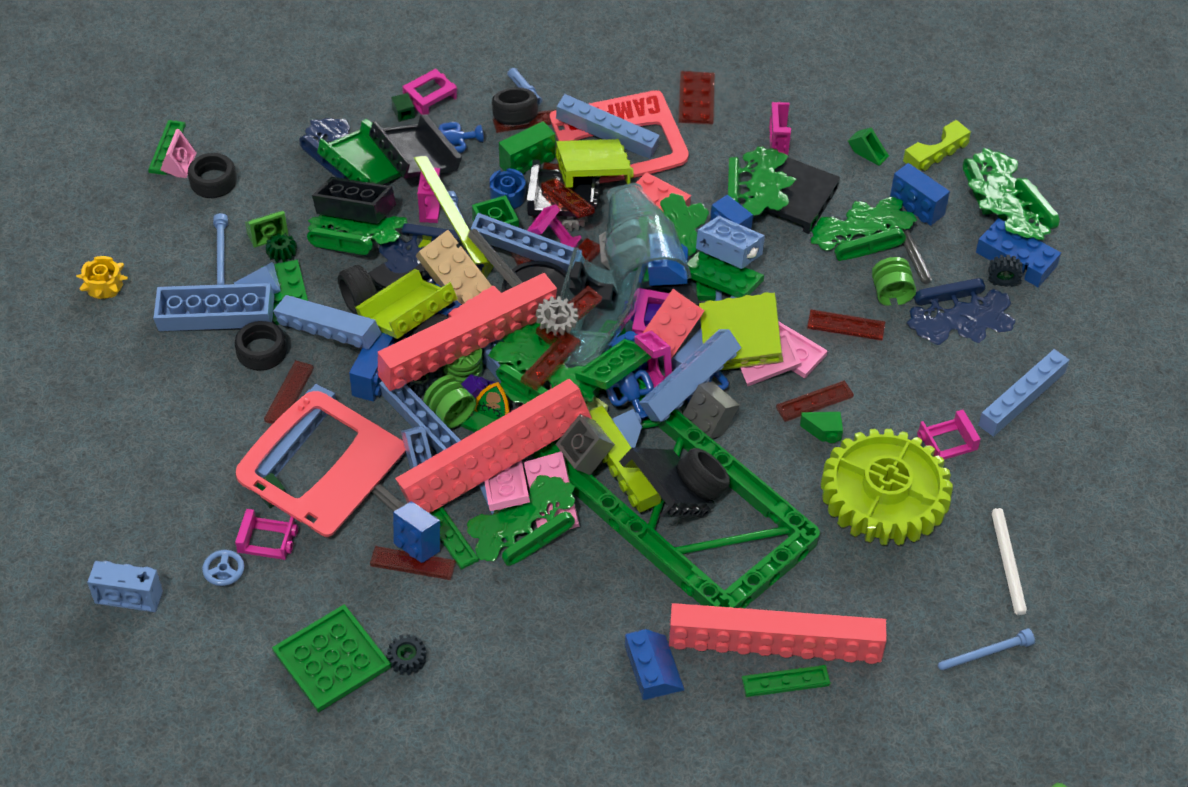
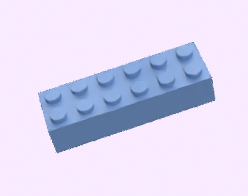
[154,283,274,331]

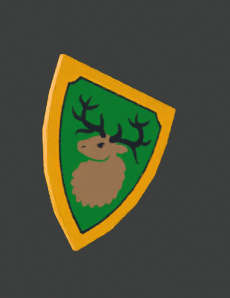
[474,382,510,420]

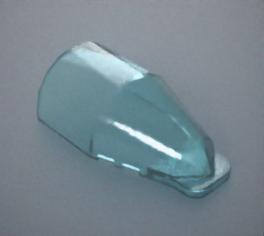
[604,183,691,295]
[560,247,648,368]

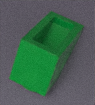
[848,127,889,166]
[800,412,843,443]

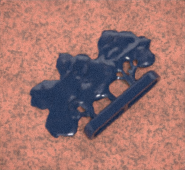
[299,118,350,179]
[379,223,484,284]
[906,278,1015,345]

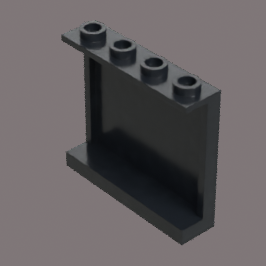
[369,114,462,178]
[751,157,840,234]
[527,160,600,217]
[619,447,715,517]

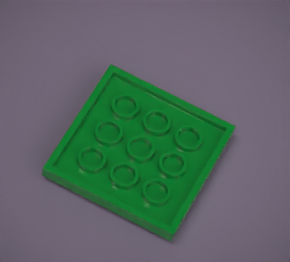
[272,604,391,713]

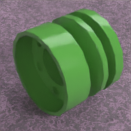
[871,257,916,306]
[442,348,483,383]
[423,375,476,428]

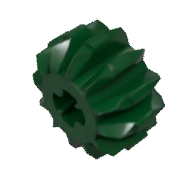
[265,233,297,263]

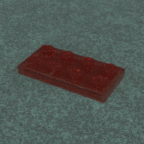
[678,71,715,124]

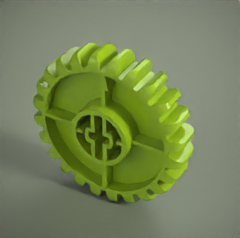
[821,429,953,546]

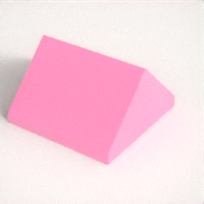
[160,129,196,178]

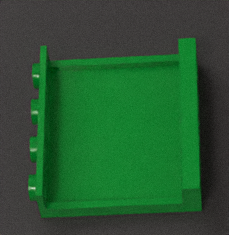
[317,119,401,185]

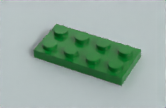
[687,251,764,298]
[261,260,308,325]
[575,339,652,390]

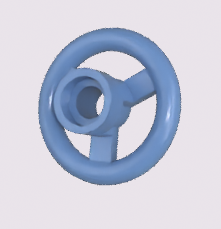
[202,550,244,586]

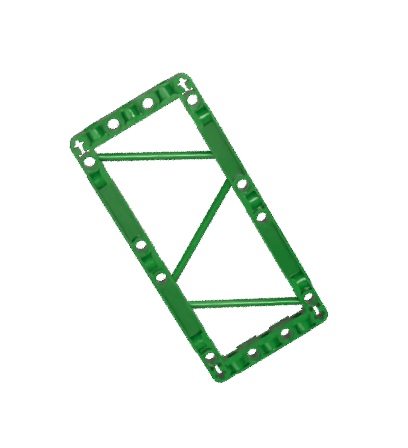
[531,378,820,609]

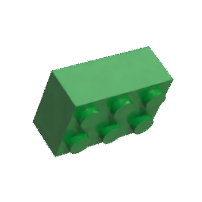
[499,121,555,174]

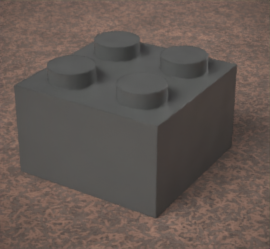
[683,381,740,438]
[556,414,615,475]

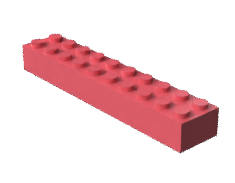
[378,273,557,391]
[395,379,592,513]
[669,603,886,664]

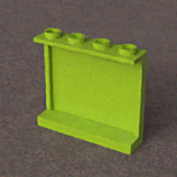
[556,139,633,187]
[355,269,458,339]
[699,292,784,370]

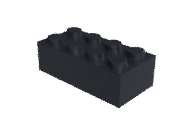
[312,177,396,224]

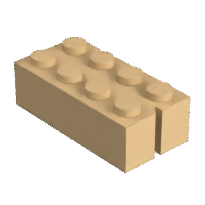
[415,230,492,305]

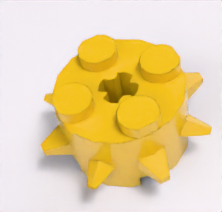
[76,256,128,299]

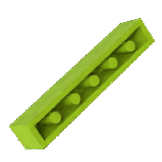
[589,405,661,513]

